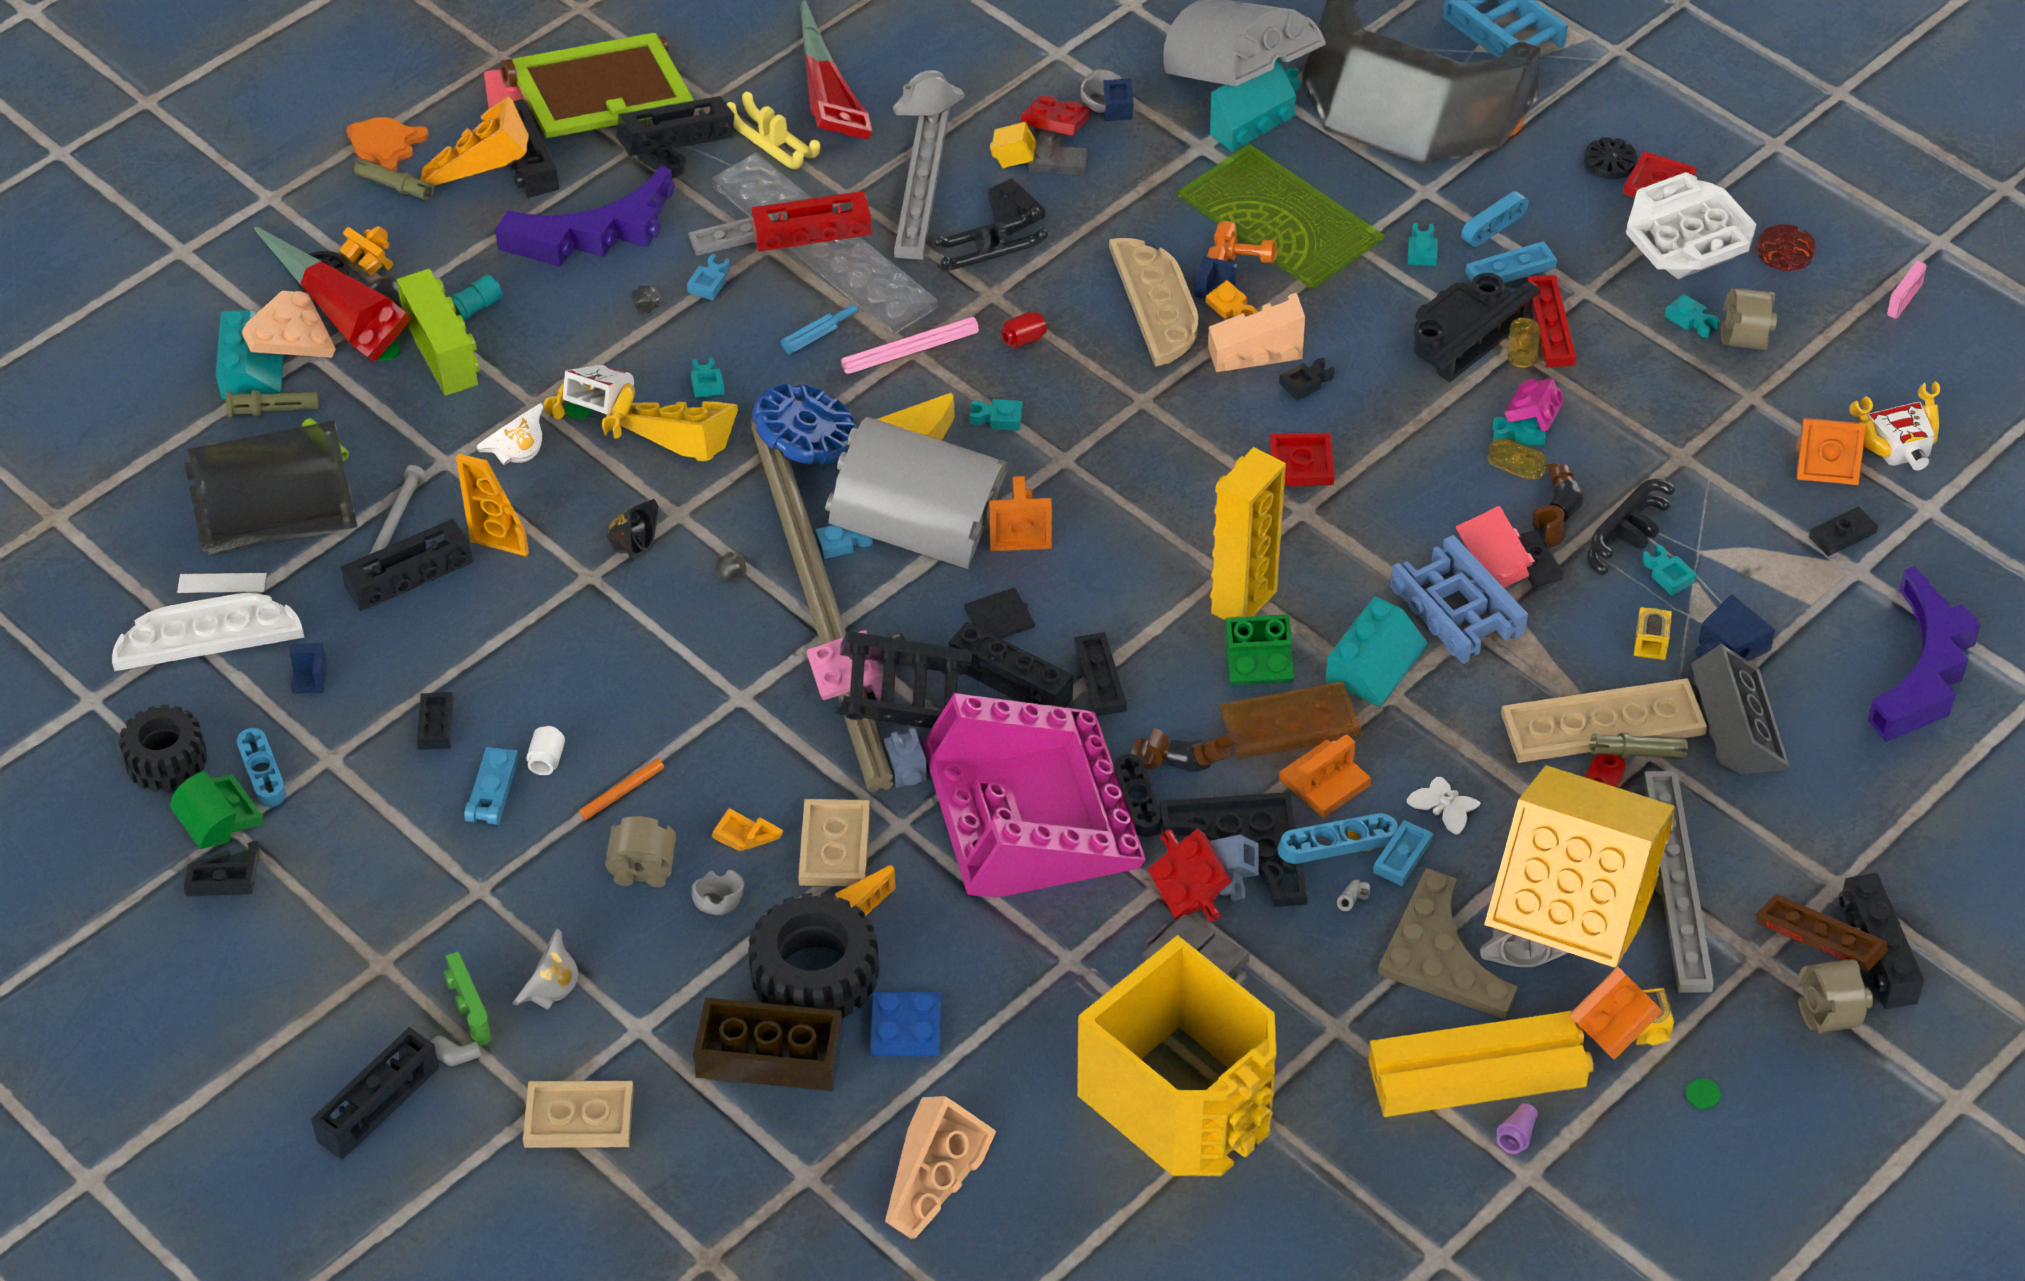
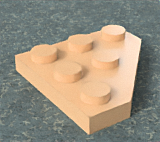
[242,291,336,358]

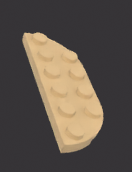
[1109,238,1198,367]

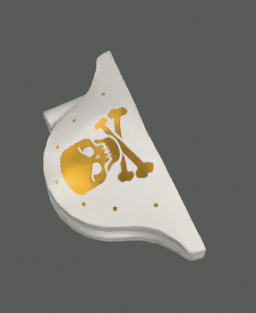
[476,403,543,465]

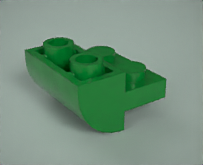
[1225,614,1294,686]
[170,771,263,849]

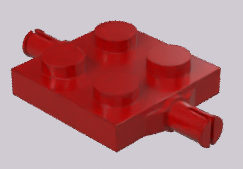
[1147,829,1233,922]

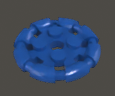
[752,383,857,465]

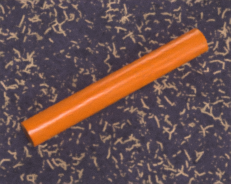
[579,758,664,820]

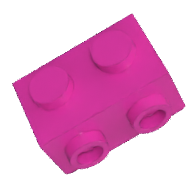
[1505,378,1563,431]

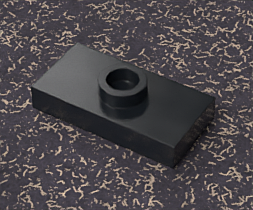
[1809,506,1878,556]
[1518,530,1563,588]
[417,692,454,750]

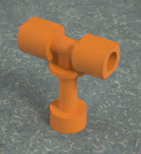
[1207,221,1277,263]

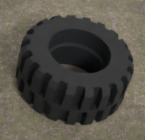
[748,893,879,1018]

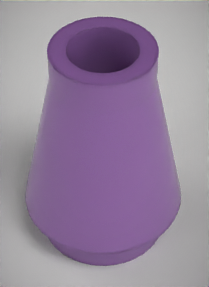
[1496,1103,1538,1154]

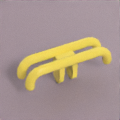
[727,92,820,169]

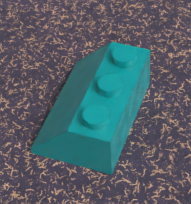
[1210,58,1296,152]
[216,310,284,399]
[1325,596,1428,708]

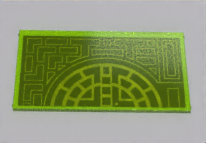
[1177,144,1384,289]

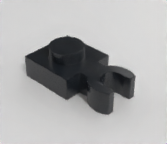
[1279,358,1335,400]

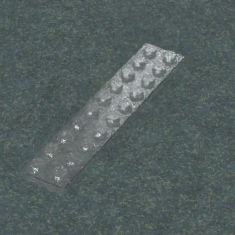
[712,153,938,335]

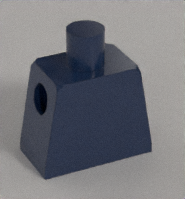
[1695,594,1776,661]

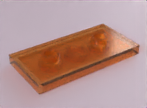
[1219,681,1361,760]

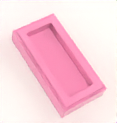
[1887,260,1927,319]

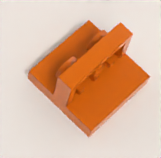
[1796,418,1866,485]
[989,476,1052,551]
[1279,734,1371,819]
[1569,966,1663,1060]

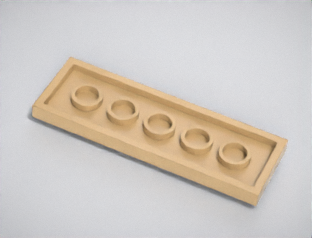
[1501,678,1707,763]

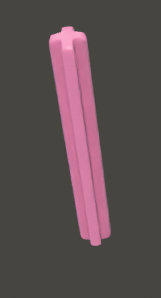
[841,317,979,375]

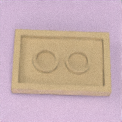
[798,799,870,886]
[523,1081,634,1148]

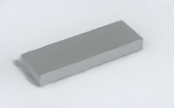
[688,214,774,256]

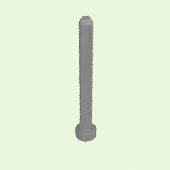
[363,465,426,574]

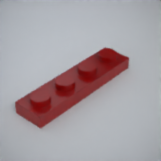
[1527,275,1576,368]

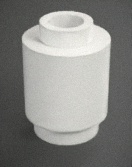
[526,726,565,775]

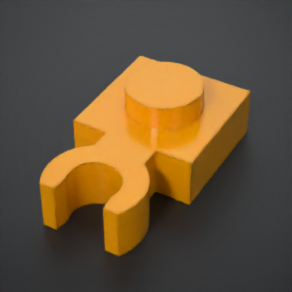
[1206,280,1257,320]

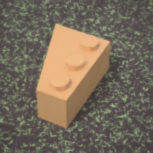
[1208,293,1305,372]

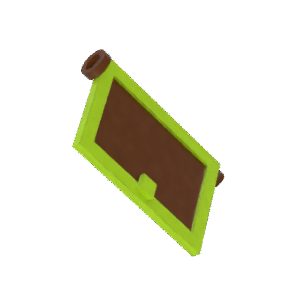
[500,32,694,139]

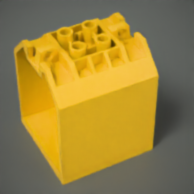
[1484,765,1675,968]
[1077,935,1276,1176]

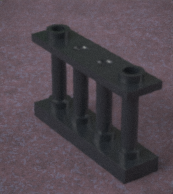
[836,631,972,729]

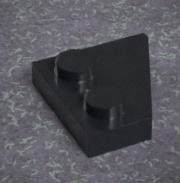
[989,178,1045,236]
[184,841,260,896]

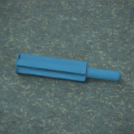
[780,304,858,355]

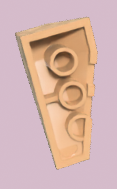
[885,1096,996,1239]

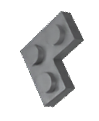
[1029,127,1087,176]

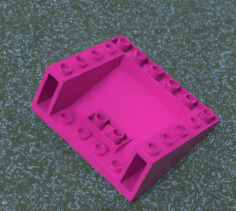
[922,693,1146,898]

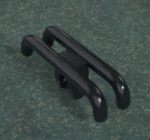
[933,207,1048,271]
[1587,478,1675,575]

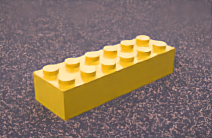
[1210,447,1286,620]

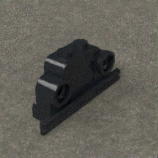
[1414,273,1540,383]

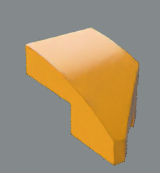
[711,808,784,851]

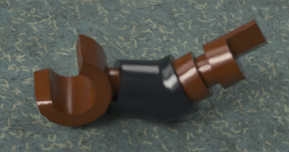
[1533,462,1584,547]
[1130,727,1242,772]

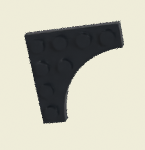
[1160,792,1308,907]

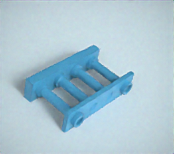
[1443,0,1568,73]

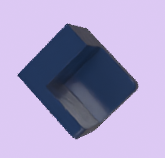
[1103,78,1134,121]
[1195,256,1238,299]
[289,643,327,693]

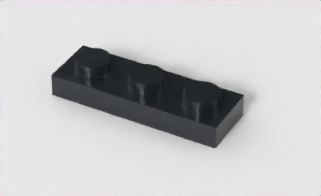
[1074,632,1127,716]

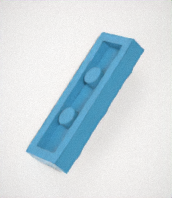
[1465,241,1557,283]

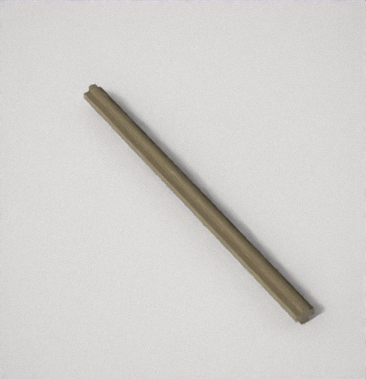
[750,418,894,793]

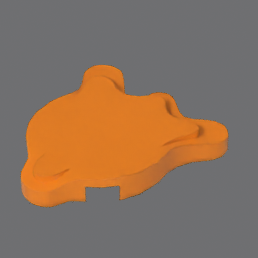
[346,117,429,171]

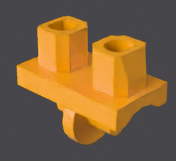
[339,227,394,277]

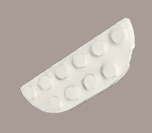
[112,593,304,671]

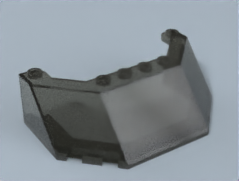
[1302,0,1541,165]

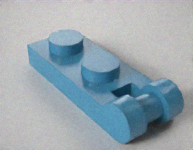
[464,747,519,825]

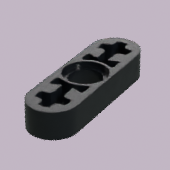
[1115,754,1161,837]

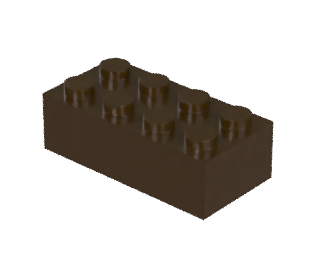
[693,997,843,1091]

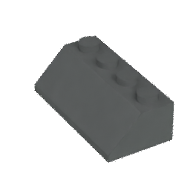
[1691,644,1790,775]

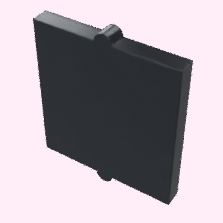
[964,587,1035,639]

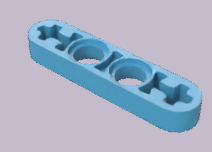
[1277,813,1398,864]

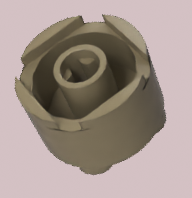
[1721,288,1777,351]
[605,816,676,887]
[1797,959,1873,1033]

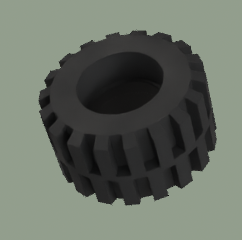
[119,705,207,792]

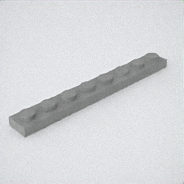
[894,108,950,260]
[1643,771,1714,993]

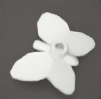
[1406,777,1481,835]

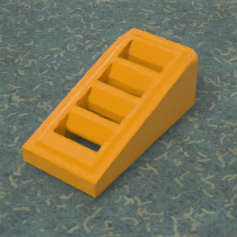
[835,865,896,916]

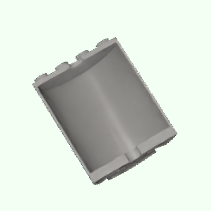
[1163,0,1326,86]
[825,417,1008,569]

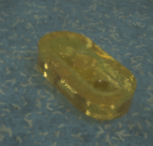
[1508,318,1540,368]
[1487,439,1546,480]

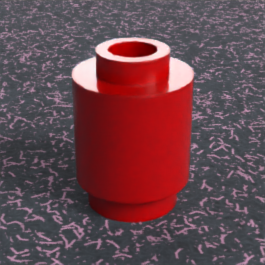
[1001,312,1047,349]

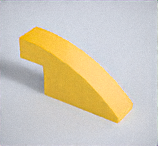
[877,393,955,440]

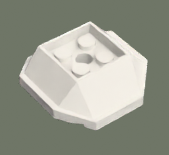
[1626,172,1757,279]

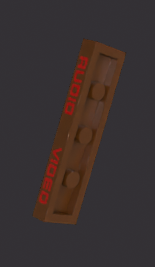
[1756,894,1888,972]

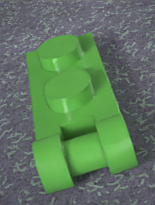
[443,951,491,1046]

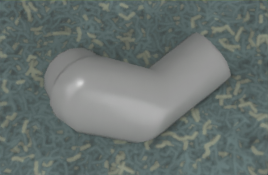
[1337,879,1371,911]
[431,1036,481,1066]

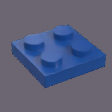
[871,992,941,1056]

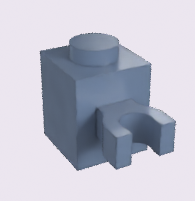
[884,727,927,788]
[1209,835,1259,901]

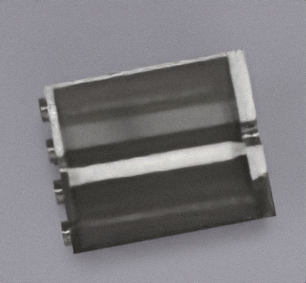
[184,420,358,557]

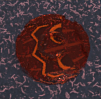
[1757,224,1816,271]

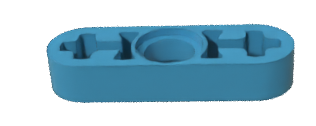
[1461,191,1529,247]
[237,728,286,807]

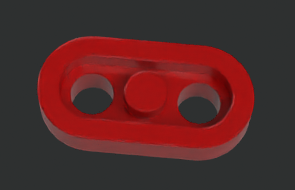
[1584,754,1626,788]

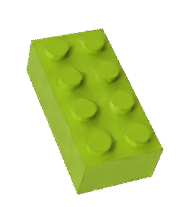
[396,268,480,396]

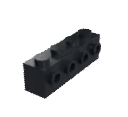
[1838,872,1924,1009]

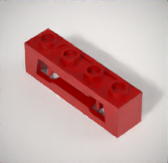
[751,191,871,252]

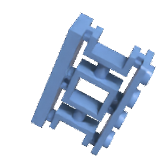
[1390,535,1528,664]

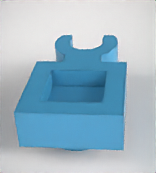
[686,254,730,300]
[815,525,873,559]

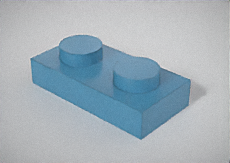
[1373,820,1433,886]

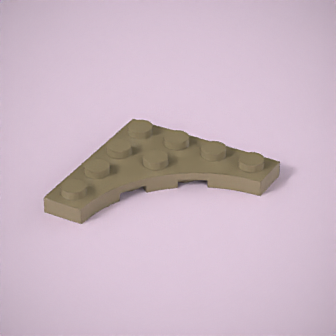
[1378,868,1518,1020]

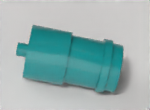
[450,274,502,321]

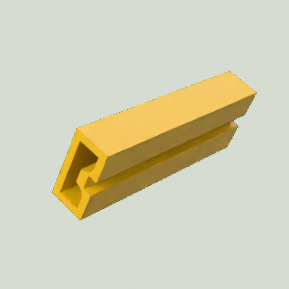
[1368,1011,1593,1117]

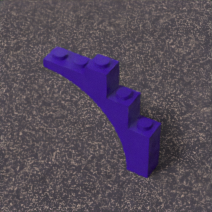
[495,166,675,267]
[1868,566,1981,742]

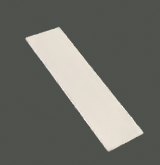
[177,573,267,593]

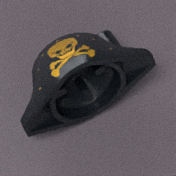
[605,499,659,558]

